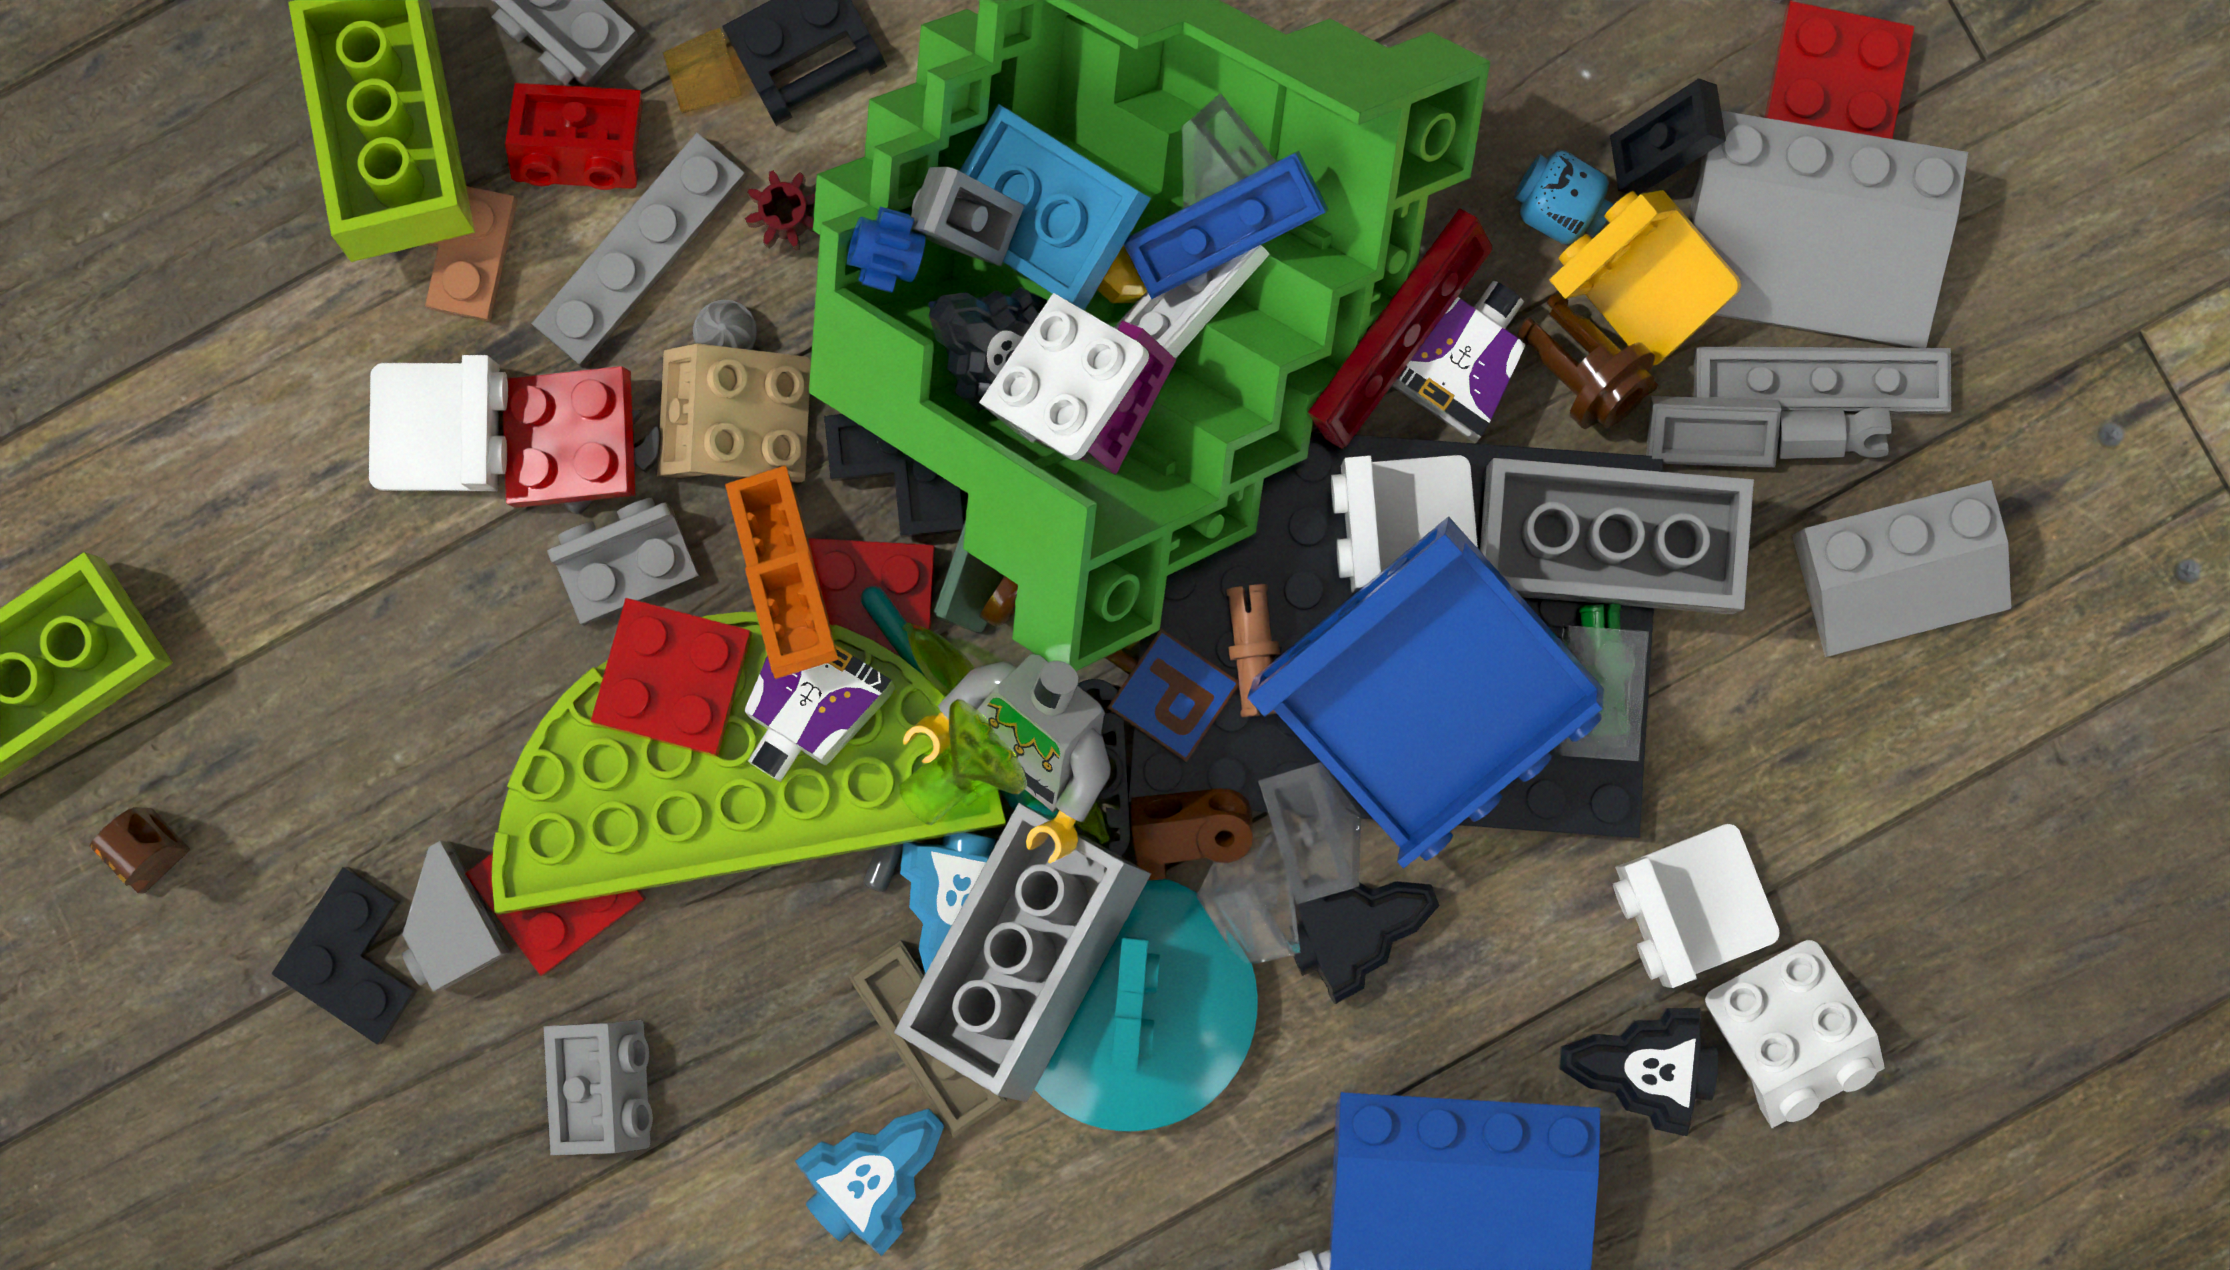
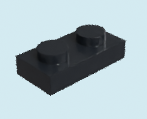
[1610,78,1726,196]

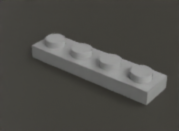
[531,133,747,368]

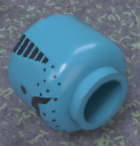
[1514,150,1614,245]

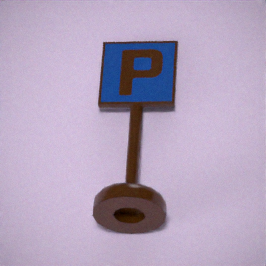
[979,576,1239,762]

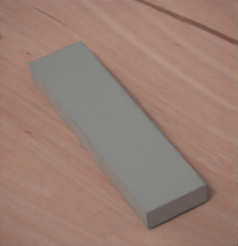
[1694,347,1951,414]

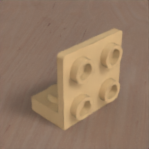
[657,343,811,483]

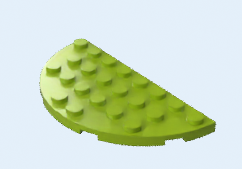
[492,611,1007,915]

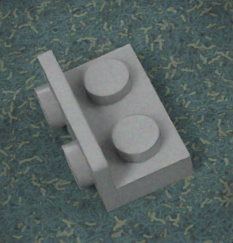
[491,0,639,87]
[547,498,701,626]
[543,1020,653,1155]

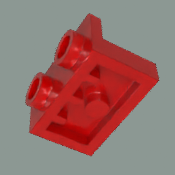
[505,83,643,190]

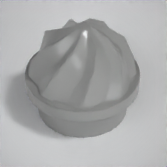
[693,300,757,350]

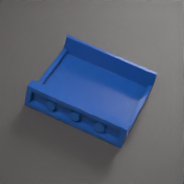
[1247,516,1604,869]

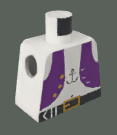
[1392,281,1525,443]
[745,645,895,782]

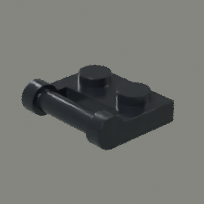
[722,0,887,126]

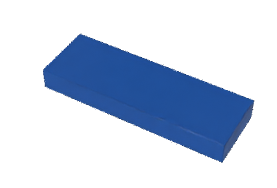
[1124,151,1329,299]

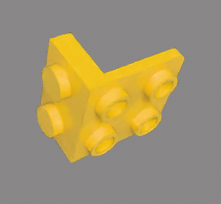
[1549,190,1741,365]

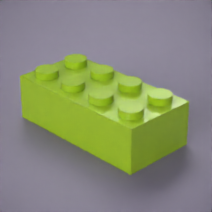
[288,0,475,262]
[0,552,173,779]

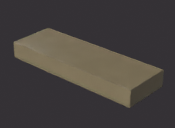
[847,940,1007,1137]

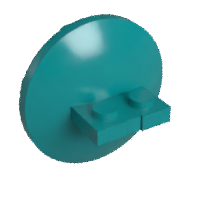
[1035,879,1258,1131]

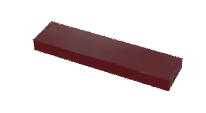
[1308,208,1493,449]

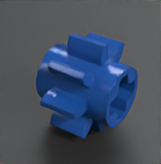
[847,206,925,293]

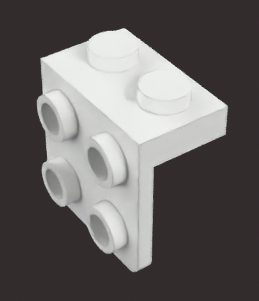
[979,293,1149,460]
[369,355,508,491]
[1331,455,1478,593]
[1613,824,1779,988]
[1705,940,1885,1128]

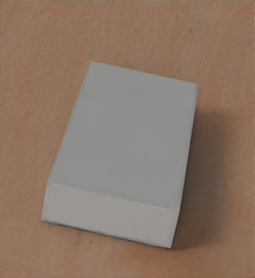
[1646,396,1781,467]

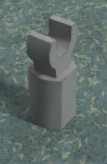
[1778,407,1892,459]

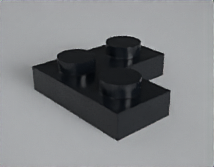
[824,414,964,538]
[271,867,417,1045]

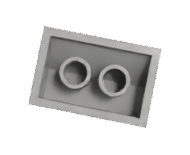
[1792,480,2011,657]

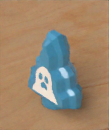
[900,833,996,974]
[795,1108,945,1256]

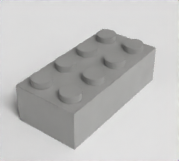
[1480,458,1754,615]
[894,803,1151,1103]

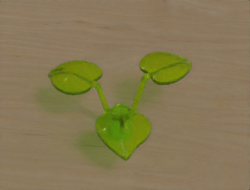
[899,622,1110,844]

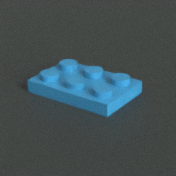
[960,104,1151,310]

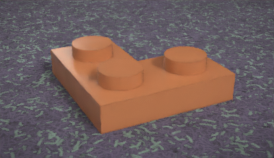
[425,186,518,323]

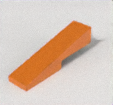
[725,465,839,679]

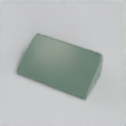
[934,521,1003,633]

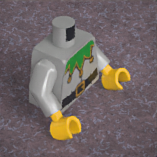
[903,654,1111,863]

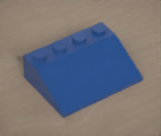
[1329,1092,1600,1270]

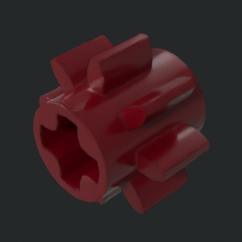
[745,170,816,251]

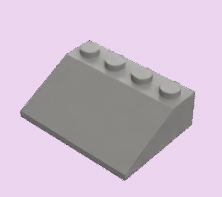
[1689,111,1968,348]

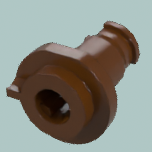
[1517,293,1659,429]

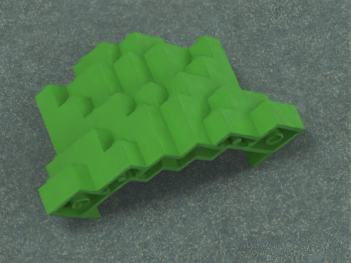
[809,0,1490,671]

